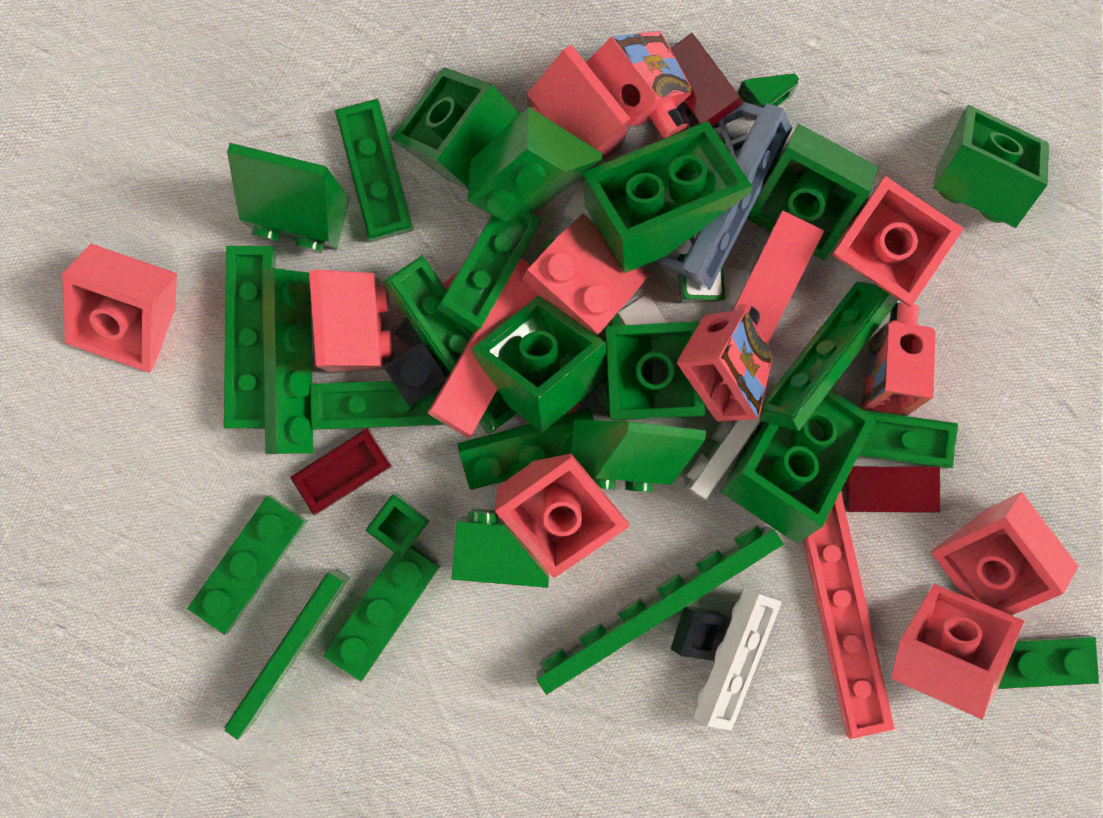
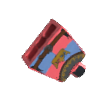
[586,31,692,139]
[861,303,936,416]
[677,304,772,422]

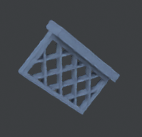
[651,101,792,290]

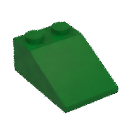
[582,121,753,273]
[227,142,350,253]
[720,389,876,544]

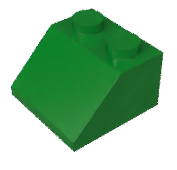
[391,67,520,190]
[933,104,1049,228]
[468,107,602,222]
[747,123,879,261]
[472,295,608,433]
[606,321,705,420]
[571,420,706,492]
[451,508,549,588]

